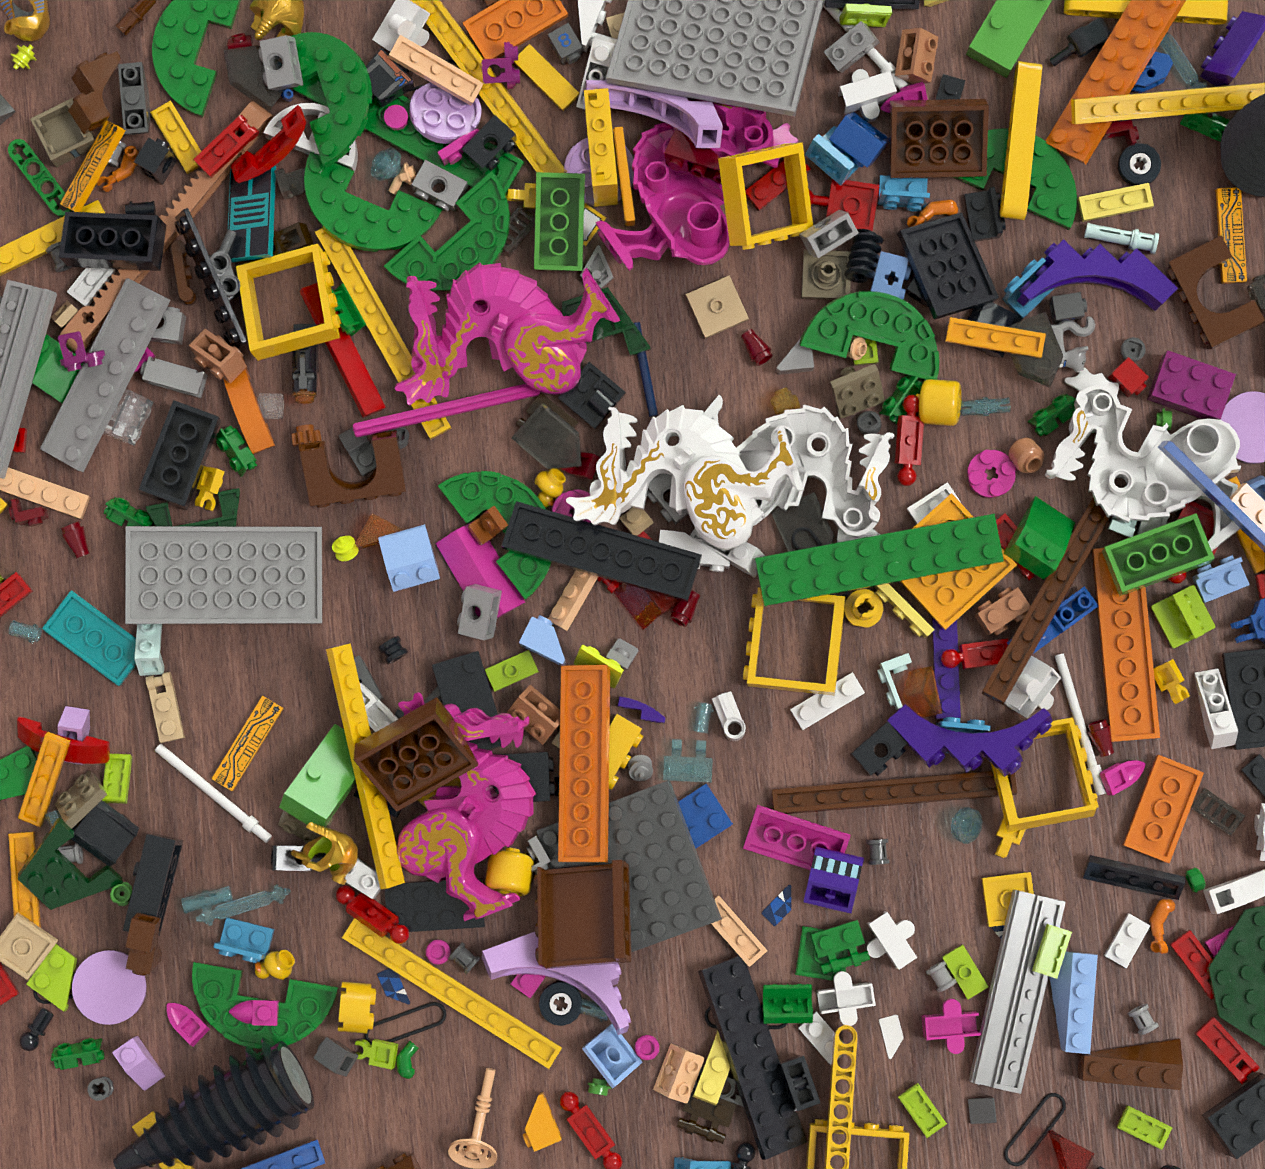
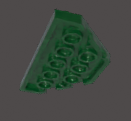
[1207,905,1265,1047]

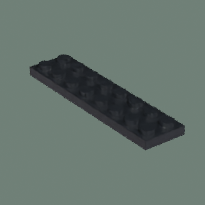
[502,501,702,602]
[698,956,807,1160]

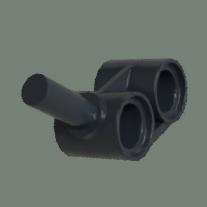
[1049,17,1111,67]

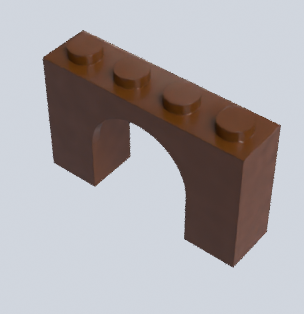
[1167,235,1265,349]
[300,430,406,508]

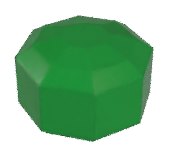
[1185,867,1206,892]

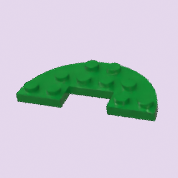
[152,0,241,118]
[291,32,372,167]
[953,128,1077,230]
[304,152,442,252]
[384,171,510,291]
[799,291,939,380]
[438,471,551,600]
[192,962,339,1049]

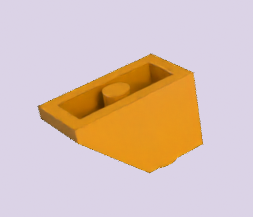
[523,1092,562,1152]

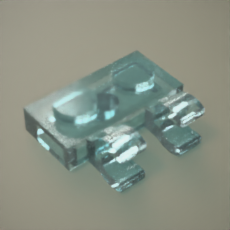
[663,739,713,783]

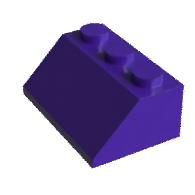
[1200,11,1265,87]

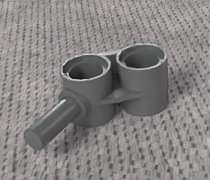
[210,229,240,299]

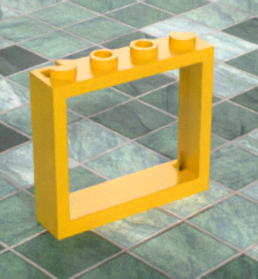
[584,88,618,207]
[718,142,813,250]
[236,244,341,361]
[743,587,845,696]
[990,717,1099,832]
[806,1119,909,1169]

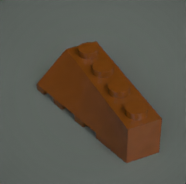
[1078,1038,1183,1090]

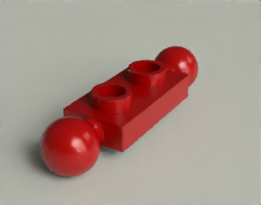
[895,395,924,486]
[941,639,1008,670]
[336,885,409,944]
[559,1092,622,1169]

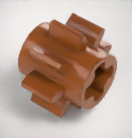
[291,424,321,452]

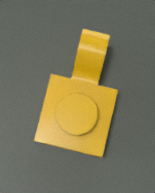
[507,183,536,209]
[195,466,225,511]
[1153,659,1190,704]
[995,817,1026,858]

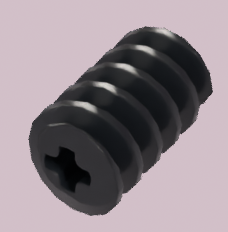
[844,229,884,283]

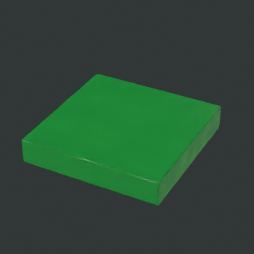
[795,926,849,981]

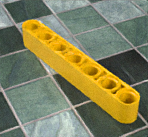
[1064,0,1228,25]
[1000,61,1042,220]
[824,1025,857,1169]

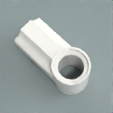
[712,691,746,741]

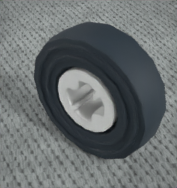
[1118,143,1161,186]
[539,981,583,1026]

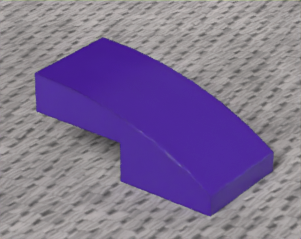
[618,696,665,724]

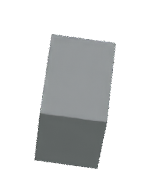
[775,338,814,375]

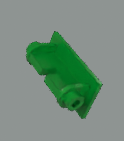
[1180,112,1229,142]
[331,284,366,336]
[879,375,922,424]
[1027,394,1076,437]
[215,425,258,477]
[103,497,154,529]
[51,1038,105,1070]

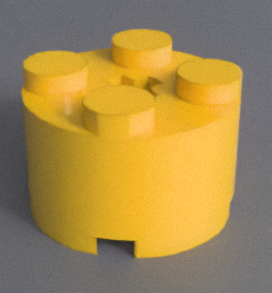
[338,982,376,1033]

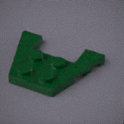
[562,287,651,370]
[146,488,240,527]
[18,817,123,910]

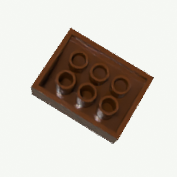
[889,99,989,178]
[353,697,479,811]

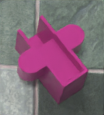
[922,998,981,1054]

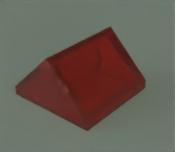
[614,584,680,630]
[1048,1130,1095,1169]

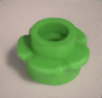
[1156,408,1172,430]
[110,882,133,906]
[587,1078,611,1096]

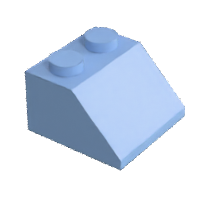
[378,524,440,592]
[519,615,566,666]

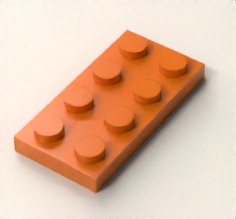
[462,0,568,59]
[1122,755,1204,864]

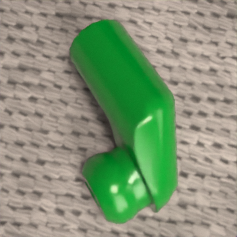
[396,1041,419,1079]

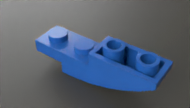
[1007,586,1098,654]

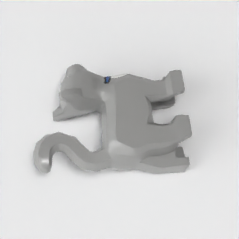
[1022,316,1095,376]

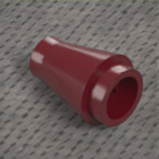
[741,329,773,366]
[61,521,90,559]
[669,590,700,627]
[1087,719,1114,757]

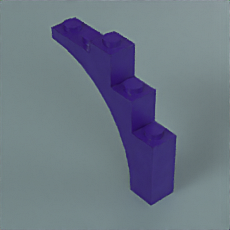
[1017,239,1178,311]
[887,704,1053,777]

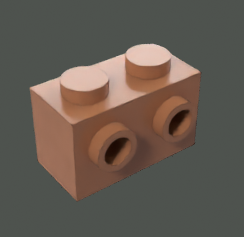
[895,28,938,84]
[189,329,247,384]
[974,587,1031,636]
[507,685,560,745]

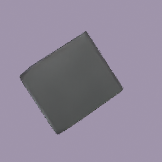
[967,1096,997,1124]

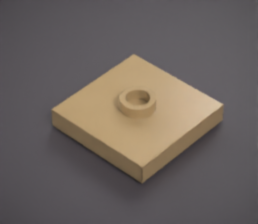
[686,275,749,339]
[0,912,58,981]

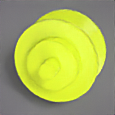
[10,45,37,70]
[332,536,359,561]

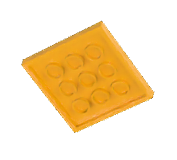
[900,493,1017,630]

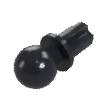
[19,1008,54,1051]
[732,1143,756,1169]

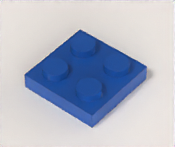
[678,783,733,848]

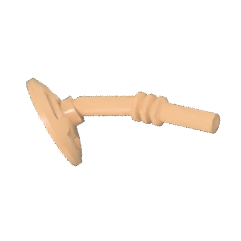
[448,1068,497,1169]

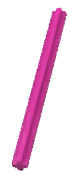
[353,384,540,437]

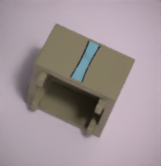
[30,98,96,167]

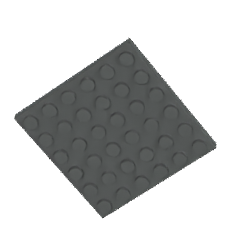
[536,780,722,952]

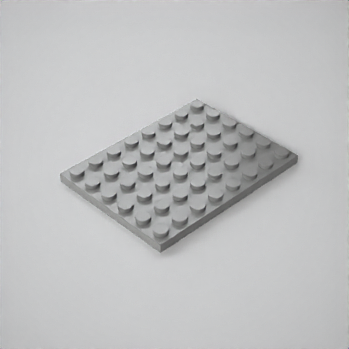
[606,0,824,117]

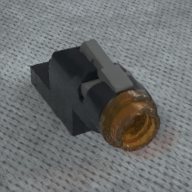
[292,324,319,404]

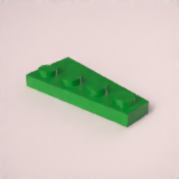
[0,746,37,801]

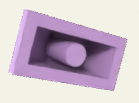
[58,706,90,765]
[112,1036,165,1091]

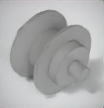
[628,755,653,781]

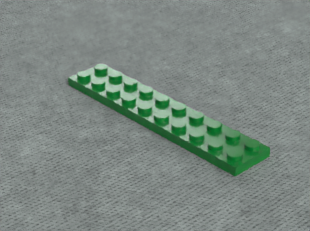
[293,75,524,195]
[755,514,1004,607]

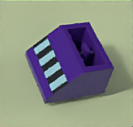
[803,847,864,914]

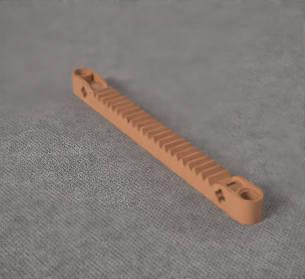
[60,101,273,354]

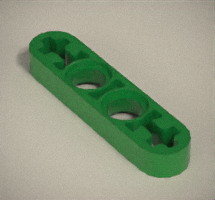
[8,139,73,218]

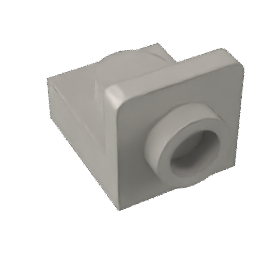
[606,638,638,670]
[526,836,551,875]

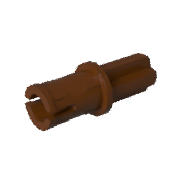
[115,0,156,36]

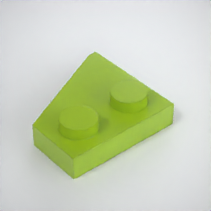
[27,944,77,1012]

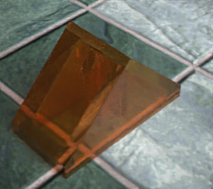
[355,513,403,550]
[902,666,942,718]

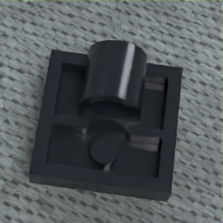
[558,362,626,430]

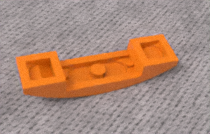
[223,357,275,454]

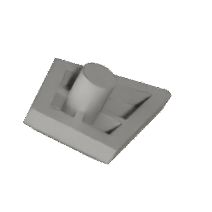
[580,245,614,289]

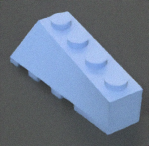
[1049,951,1098,1054]

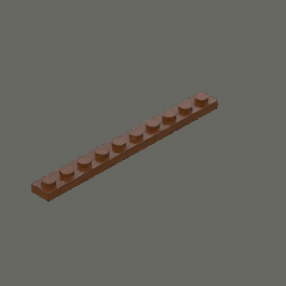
[982,497,1111,705]
[772,771,1017,814]

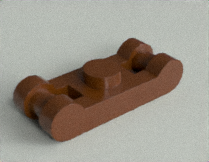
[171,240,197,305]

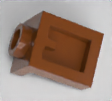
[468,506,508,545]

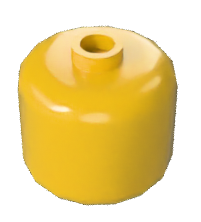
[916,379,962,426]
[485,848,534,897]

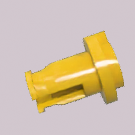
[844,589,883,628]

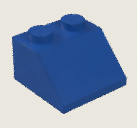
[829,112,890,168]

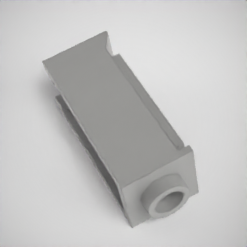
[140,356,208,398]

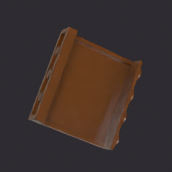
[534,860,631,969]

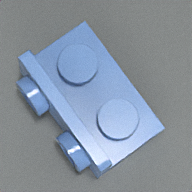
[1192,555,1249,603]

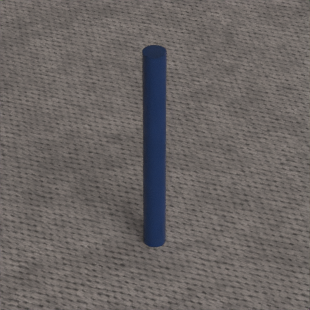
[634,322,658,417]

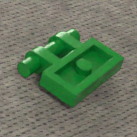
[811,920,870,975]

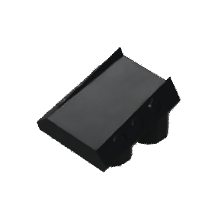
[968,302,1022,358]
[71,800,139,866]

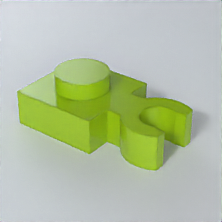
[355,1039,398,1070]

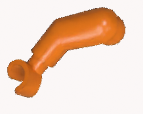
[97,146,139,192]
[907,199,959,227]
[1150,899,1175,954]

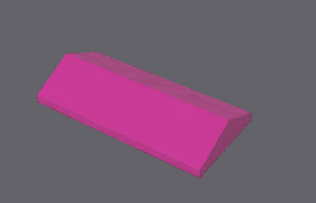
[436,521,525,619]
[743,805,851,870]

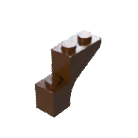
[68,51,121,134]
[126,913,162,976]

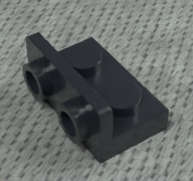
[964,187,1006,242]

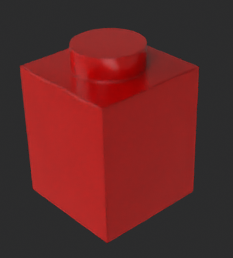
[1108,357,1149,397]

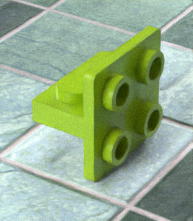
[1151,585,1215,649]

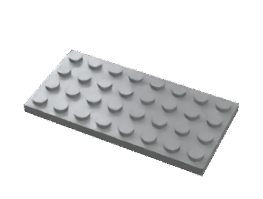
[125,526,322,624]

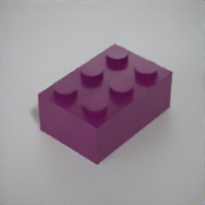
[1147,350,1236,420]

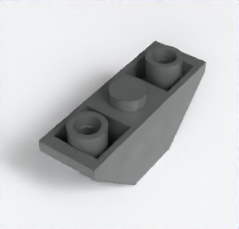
[118,62,151,135]

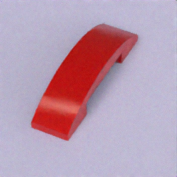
[230,105,306,183]
[17,717,110,764]

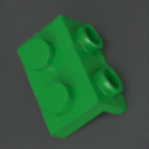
[762,984,813,1024]

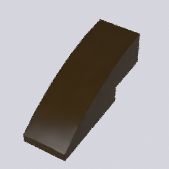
[238,222,314,265]

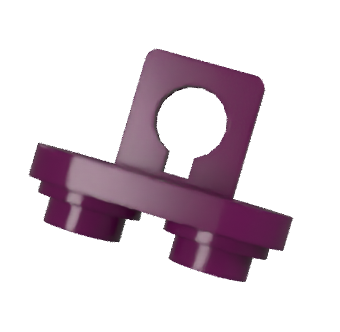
[482,42,520,89]
[58,331,106,372]

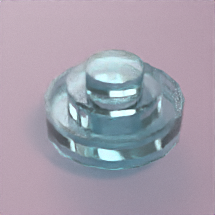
[371,147,401,181]
[951,807,982,844]

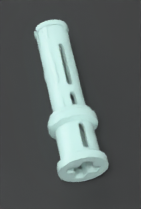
[1084,222,1159,254]

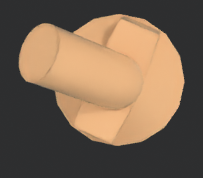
[388,162,417,194]
[847,336,867,360]

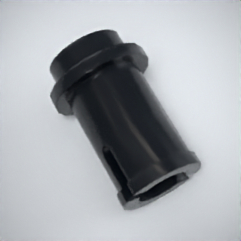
[125,201,156,215]

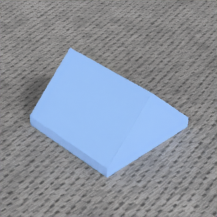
[582,1024,642,1088]

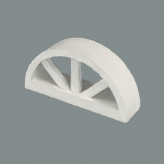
[263,103,358,173]

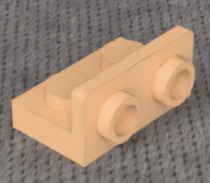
[653,1044,704,1103]

